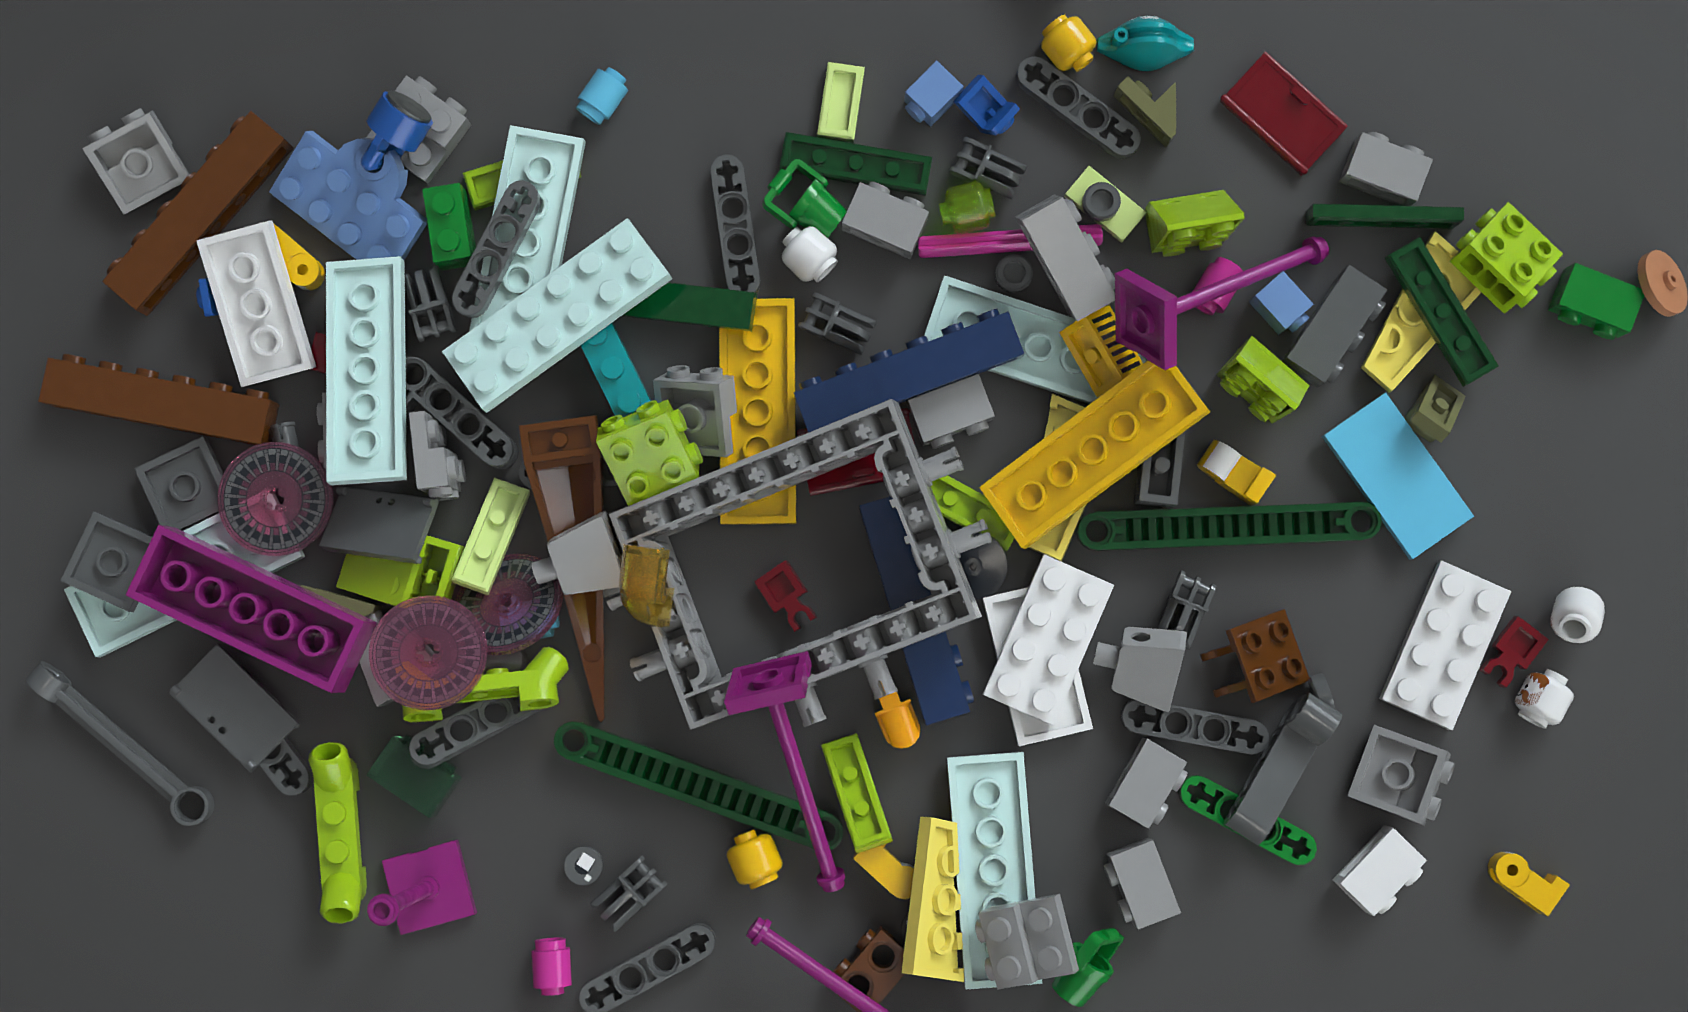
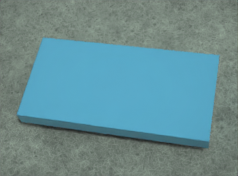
[1322,392,1474,560]

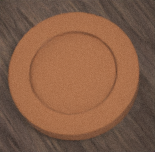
[1638,250,1688,317]

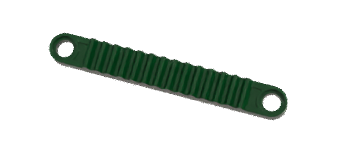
[1076,502,1382,551]
[554,721,843,850]

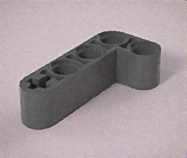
[406,357,519,469]
[1224,693,1342,845]

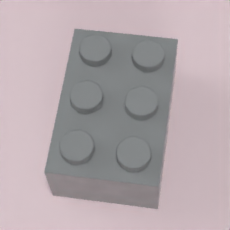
[1015,194,1115,322]

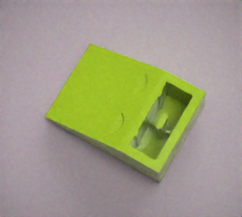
[1144,190,1245,257]
[1216,336,1309,424]
[336,535,465,609]

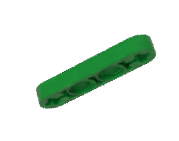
[1178,775,1317,865]

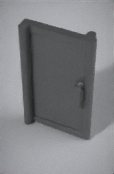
[319,486,439,564]
[169,644,301,773]

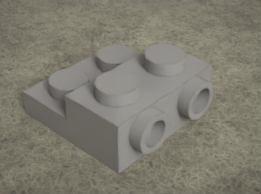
[366,75,472,184]
[82,108,189,214]
[653,365,737,457]
[409,411,466,501]
[1348,725,1455,826]
[975,894,1079,990]

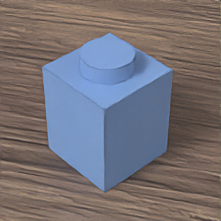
[904,60,963,127]
[1249,271,1314,335]

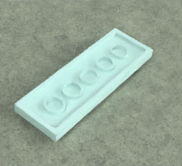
[469,125,586,331]
[442,218,672,413]
[326,256,407,486]
[924,275,1148,404]
[64,489,305,658]
[947,752,1042,990]

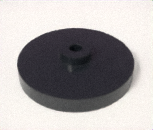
[959,532,1008,599]

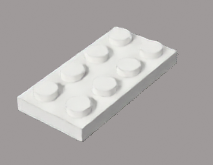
[196,220,316,387]
[982,554,1114,726]
[1379,560,1511,730]
[982,587,1093,746]

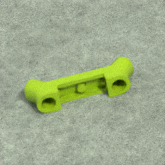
[387,647,569,722]
[308,742,367,924]

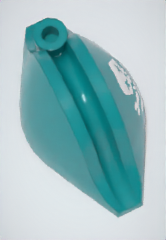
[1097,16,1194,71]

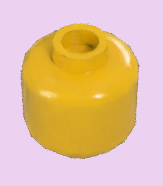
[1041,14,1097,72]
[726,829,783,889]

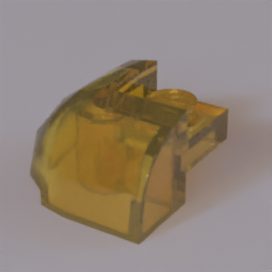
[619,544,675,628]

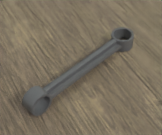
[26,661,215,826]

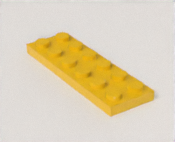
[719,298,796,525]
[979,361,1210,549]

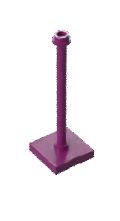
[1115,236,1329,370]
[724,651,846,892]
[367,839,477,935]
[746,916,890,1012]

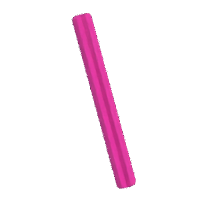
[918,224,1103,258]

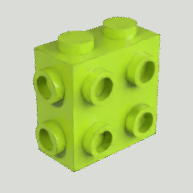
[1449,202,1563,314]
[596,399,703,506]

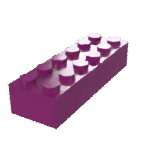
[125,525,377,693]

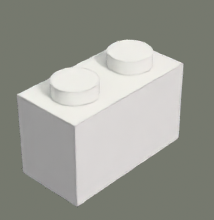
[1332,825,1427,916]

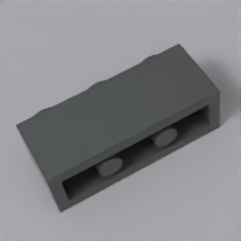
[1281,264,1387,388]
[1134,431,1185,508]

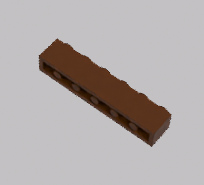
[102,110,294,316]
[38,354,280,448]

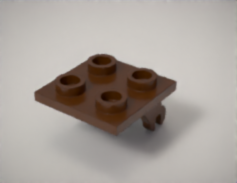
[1200,609,1309,703]

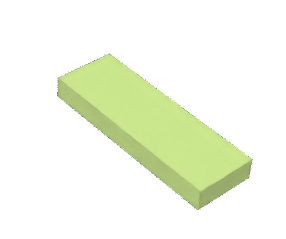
[452,478,530,595]

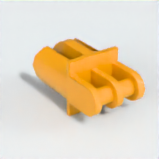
[874,682,920,749]

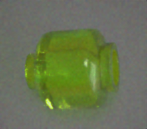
[939,181,996,234]

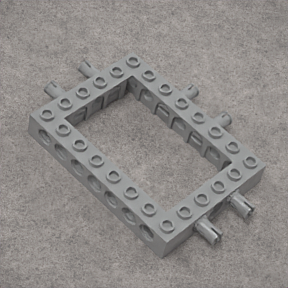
[603,399,992,730]

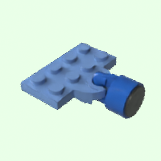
[269,91,433,260]

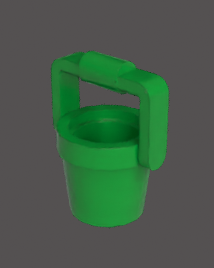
[762,159,847,238]
[1052,928,1124,1007]

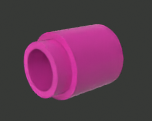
[1192,257,1243,315]
[531,937,572,996]

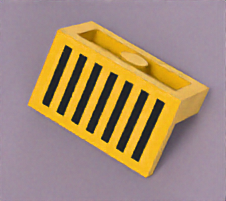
[1059,305,1144,397]

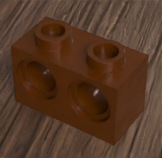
[833,925,905,1012]

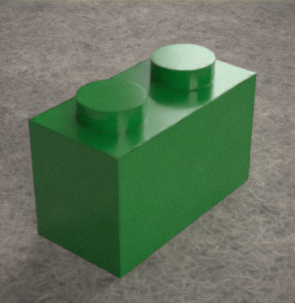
[422,183,479,271]
[1548,262,1645,340]

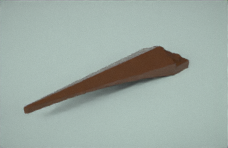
[519,415,605,722]

